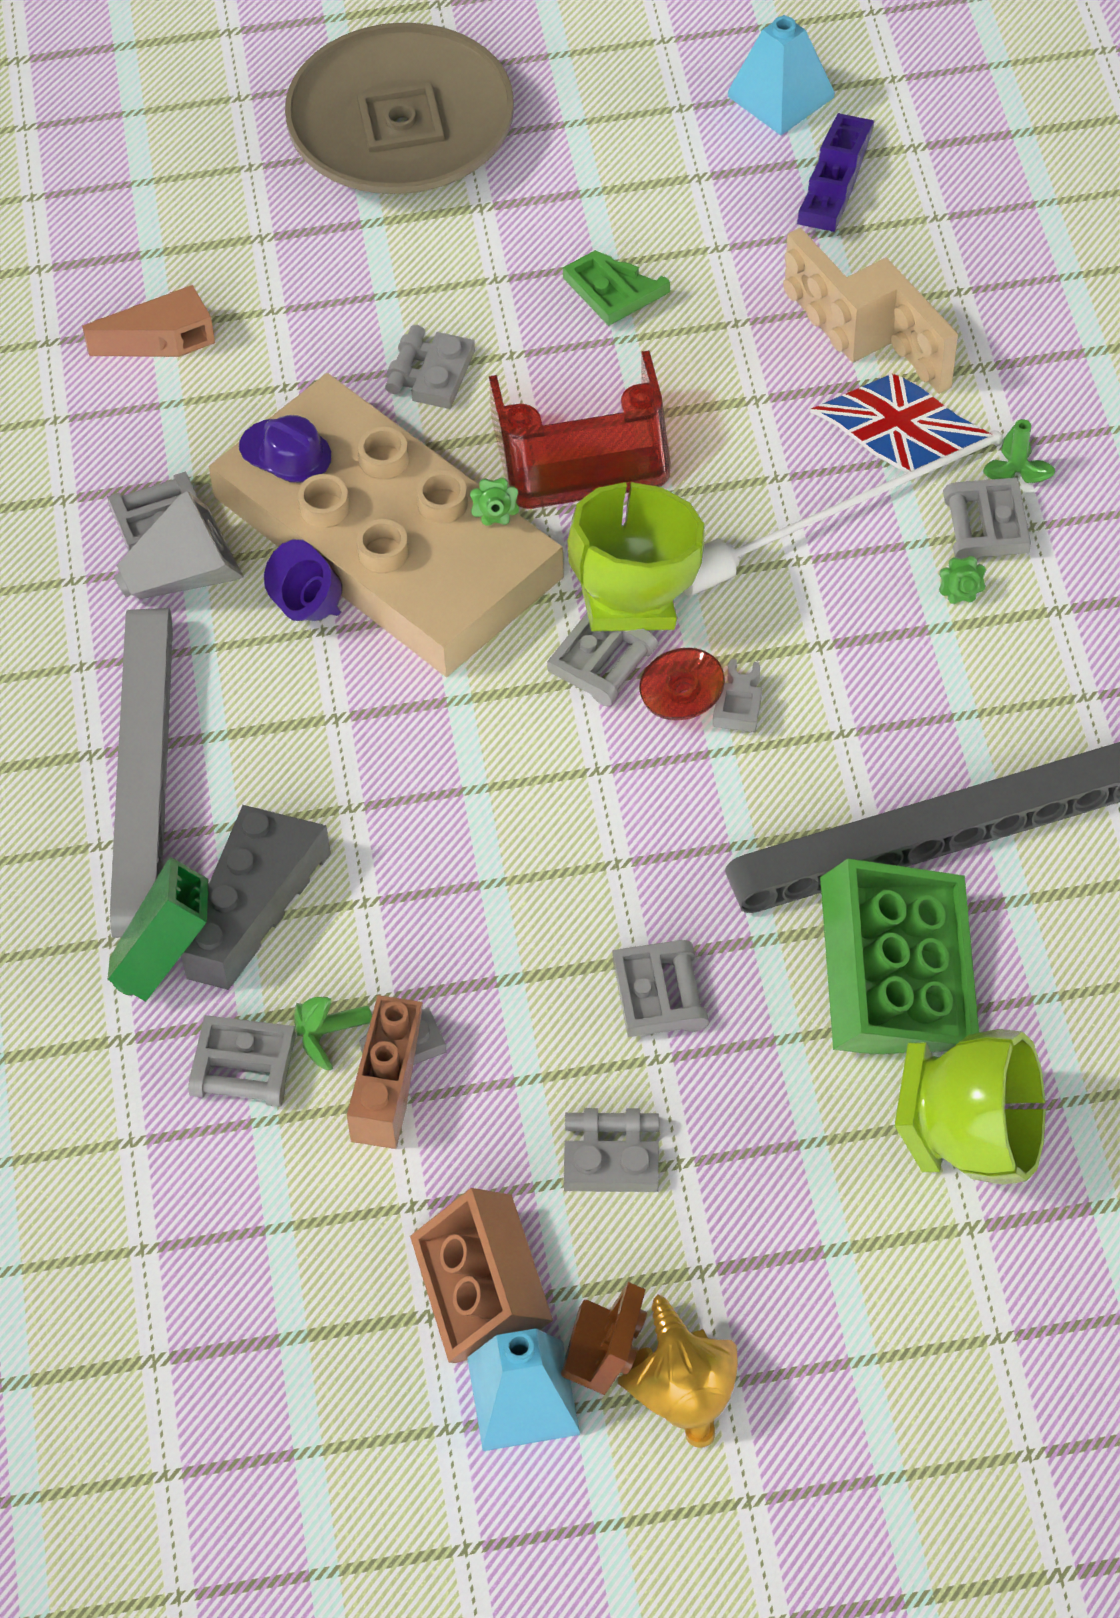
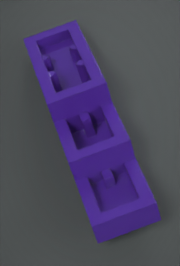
[797,113,875,232]

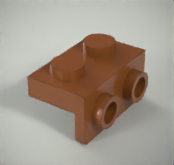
[561,1282,647,1395]

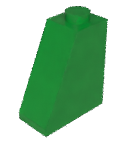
[107,857,209,1002]

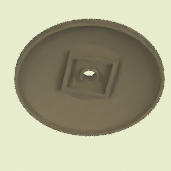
[285,23,514,194]

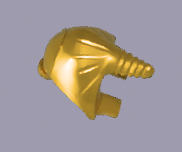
[617,1295,738,1448]

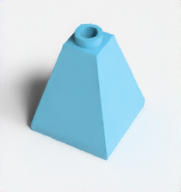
[728,15,835,135]
[467,1328,580,1451]

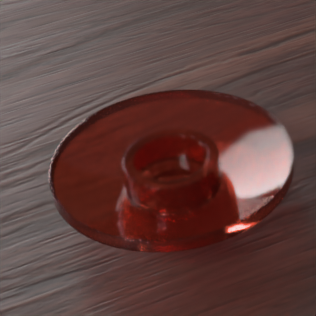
[639,648,725,721]

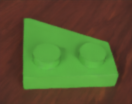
[563,250,670,326]

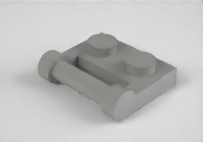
[107,471,197,552]
[943,477,1031,559]
[547,613,658,706]
[612,940,709,1037]
[188,1015,296,1107]

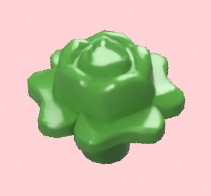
[470,477,519,526]
[939,556,986,604]

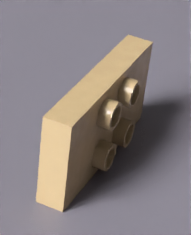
[209,373,564,678]

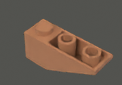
[82,285,215,357]
[347,995,423,1149]

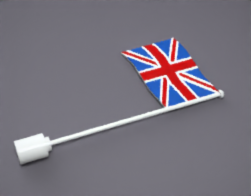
[683,374,1003,597]

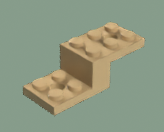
[783,227,958,394]

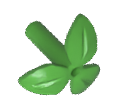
[983,419,1056,483]
[294,997,372,1070]

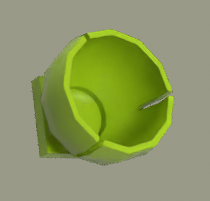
[567,482,705,631]
[894,1029,1046,1185]

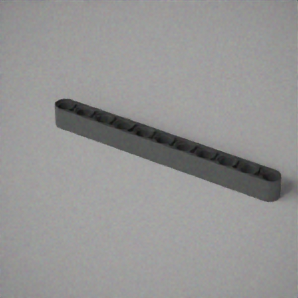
[725,742,1120,913]

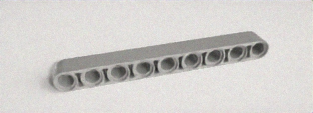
[110,608,173,938]

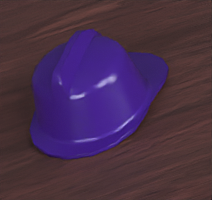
[239,415,331,483]
[264,539,342,621]

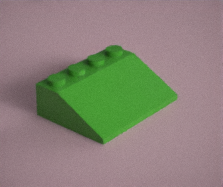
[820,859,979,1054]

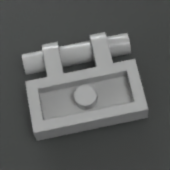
[385,325,475,409]
[564,1108,659,1192]

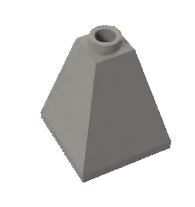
[114,491,244,599]

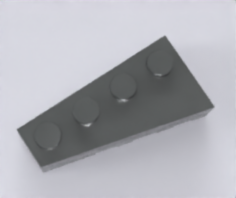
[181,805,331,990]

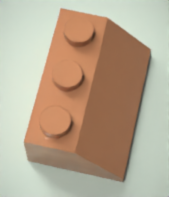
[410,1188,553,1363]

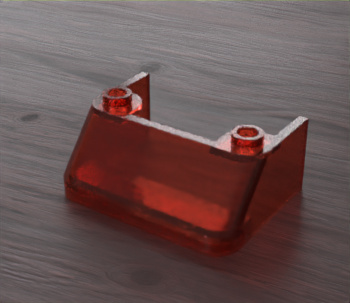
[489,350,671,509]

